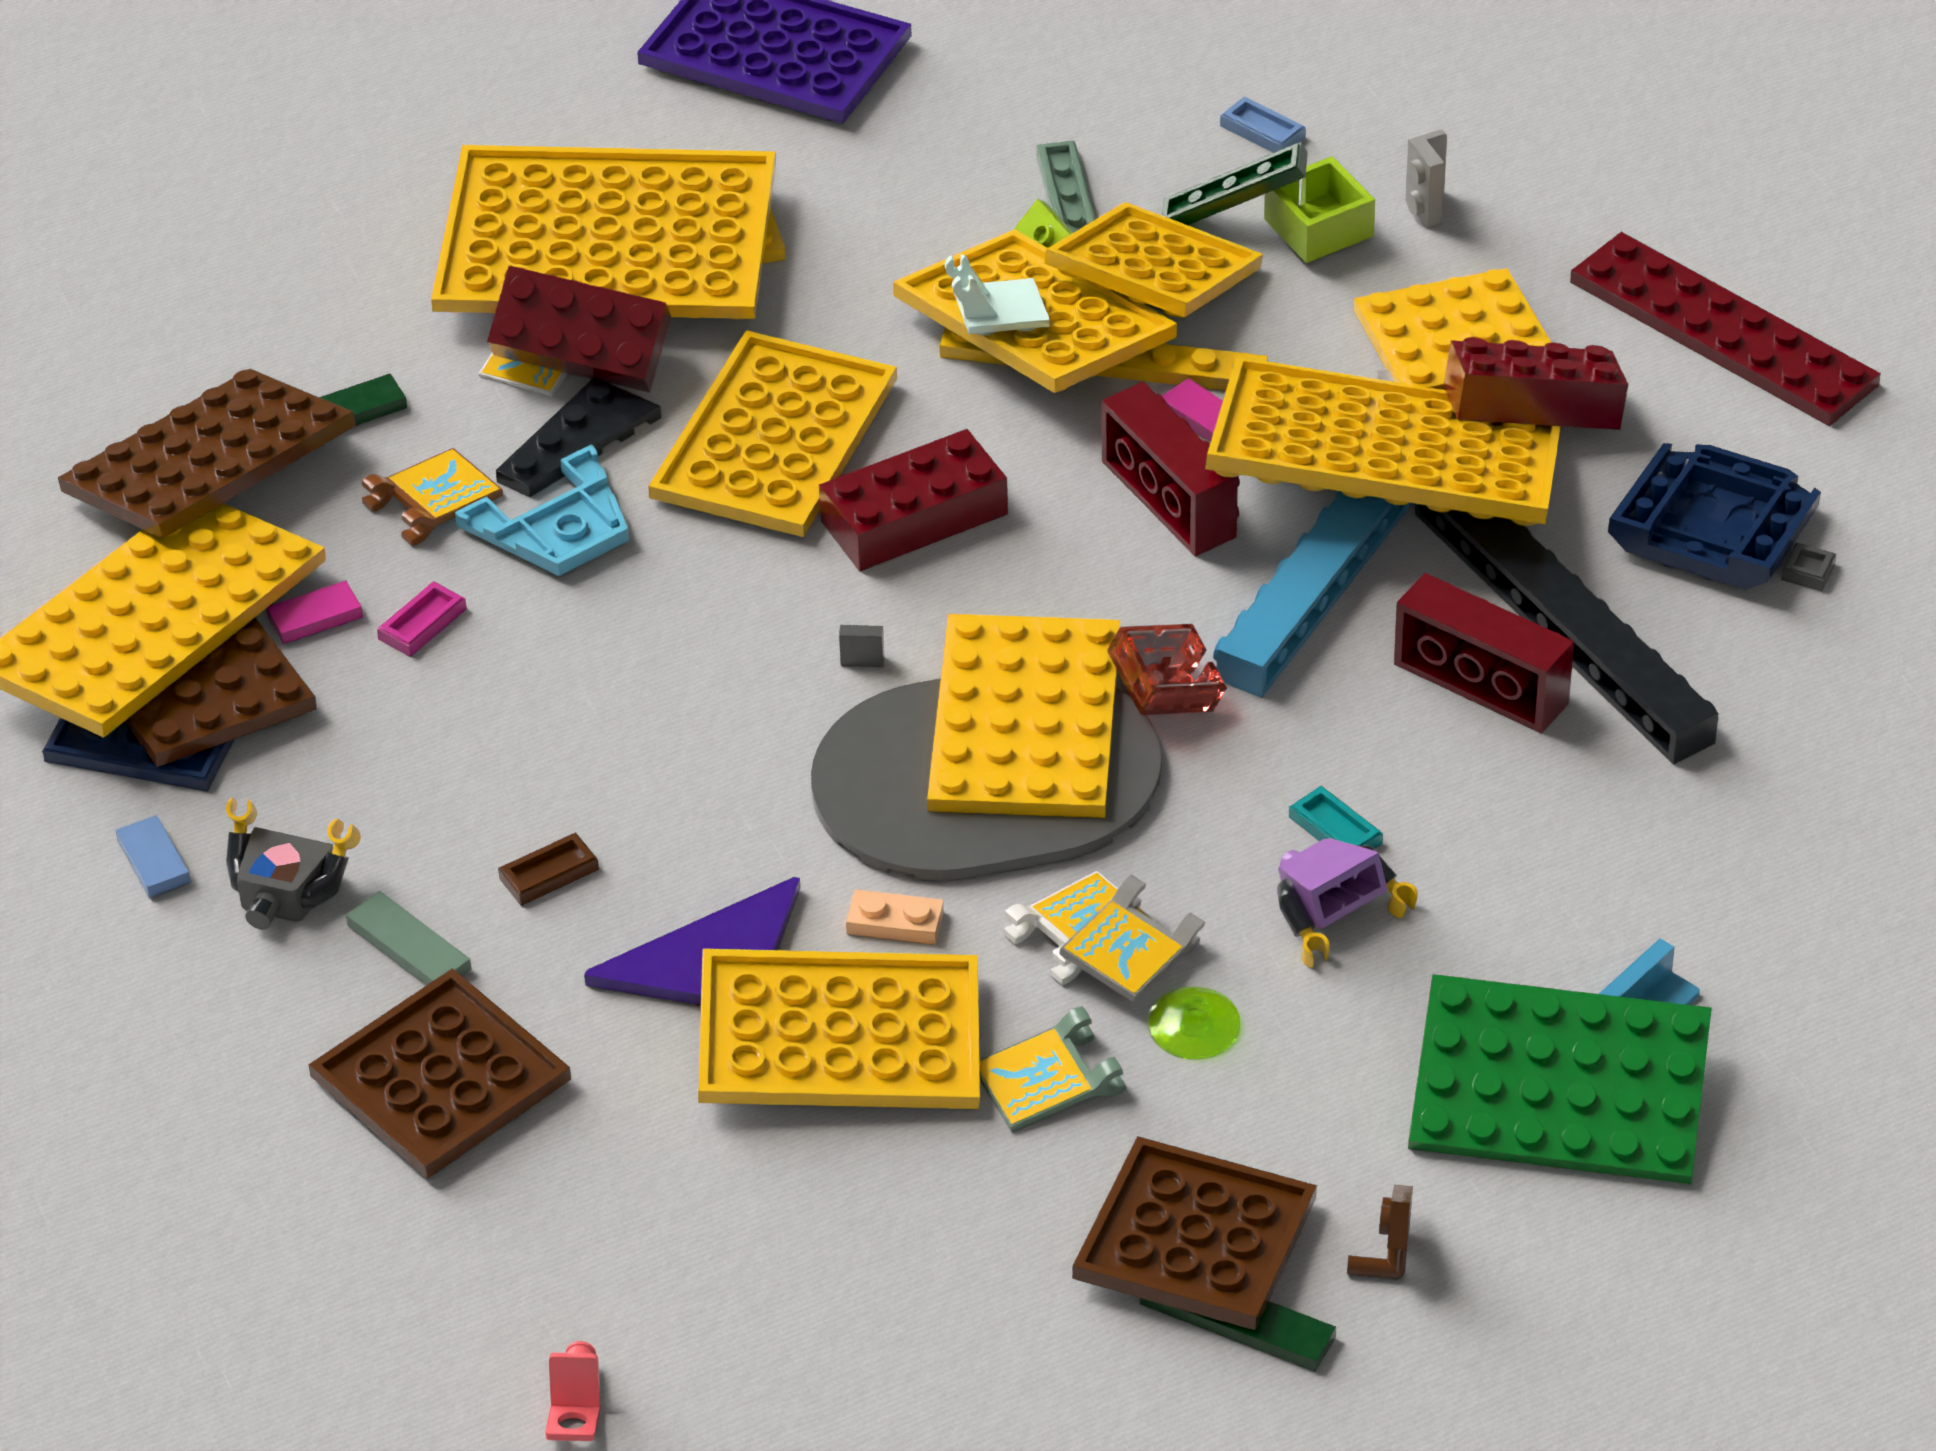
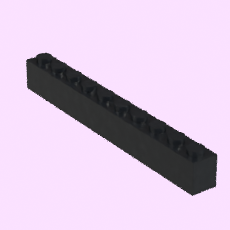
[1415,504,1719,765]

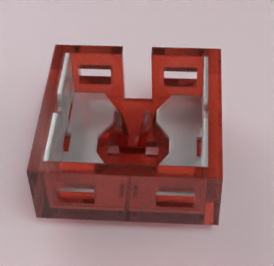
[1107,624,1227,715]

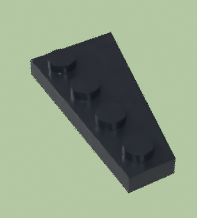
[495,377,662,497]

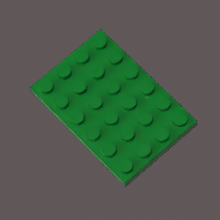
[1408,974,1712,1184]

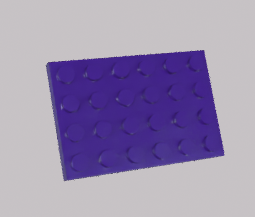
[637,0,912,124]

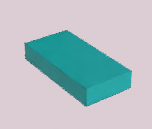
[1289,785,1383,849]

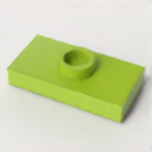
[1014,198,1073,248]

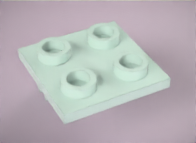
[945,254,1050,335]

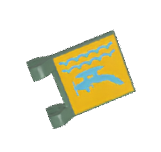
[979,1006,1126,1133]

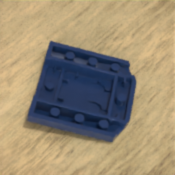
[1608,443,1821,590]

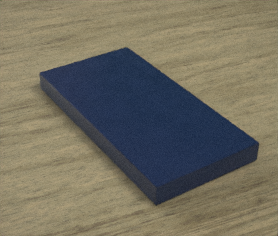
[42,718,235,792]

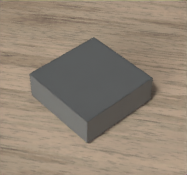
[1781,542,1837,591]
[839,625,885,667]

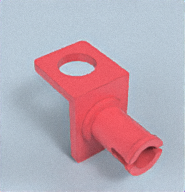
[545,1341,601,1441]

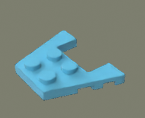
[455,444,629,576]

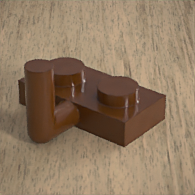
[1347,1184,1413,1279]

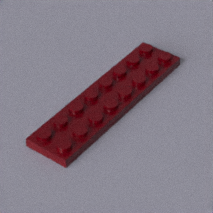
[1570,232,1881,427]

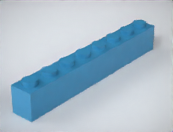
[1213,491,1413,698]

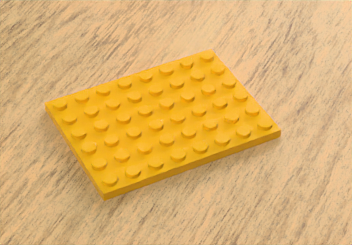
[431,145,776,319]
[1205,356,1561,526]

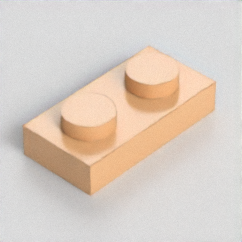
[846,889,944,945]

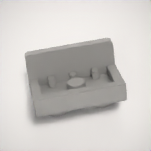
[1405,129,1447,228]

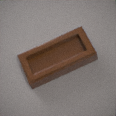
[498,832,599,906]

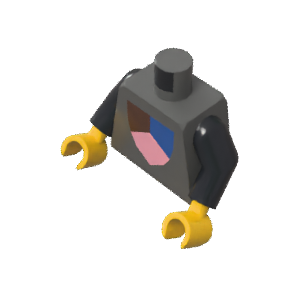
[226,798,361,930]

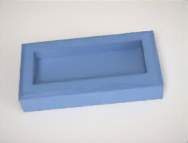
[1220,96,1306,153]
[115,815,191,898]

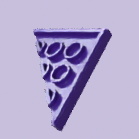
[584,877,801,1006]

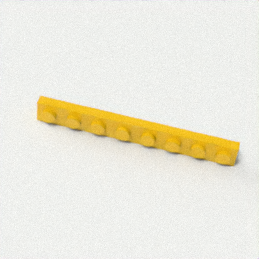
[939,327,1268,391]

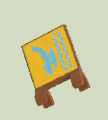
[362,448,503,546]

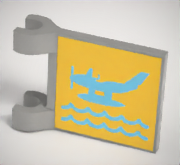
[1059,875,1205,1002]

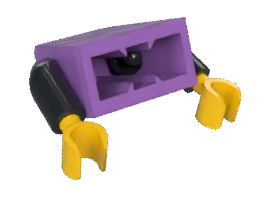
[1277,838,1418,968]

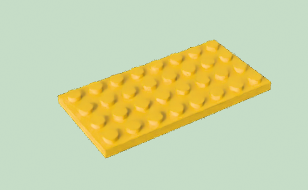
[0,503,326,738]

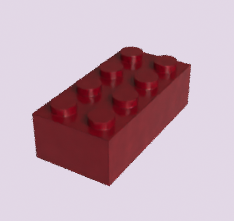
[487,265,671,393]
[1444,337,1629,430]
[1101,381,1240,557]
[819,429,1008,572]
[1394,573,1574,734]

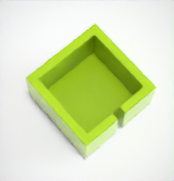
[1264,156,1375,263]

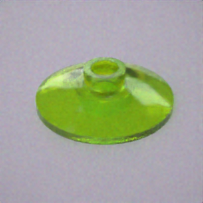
[1148,987,1240,1059]

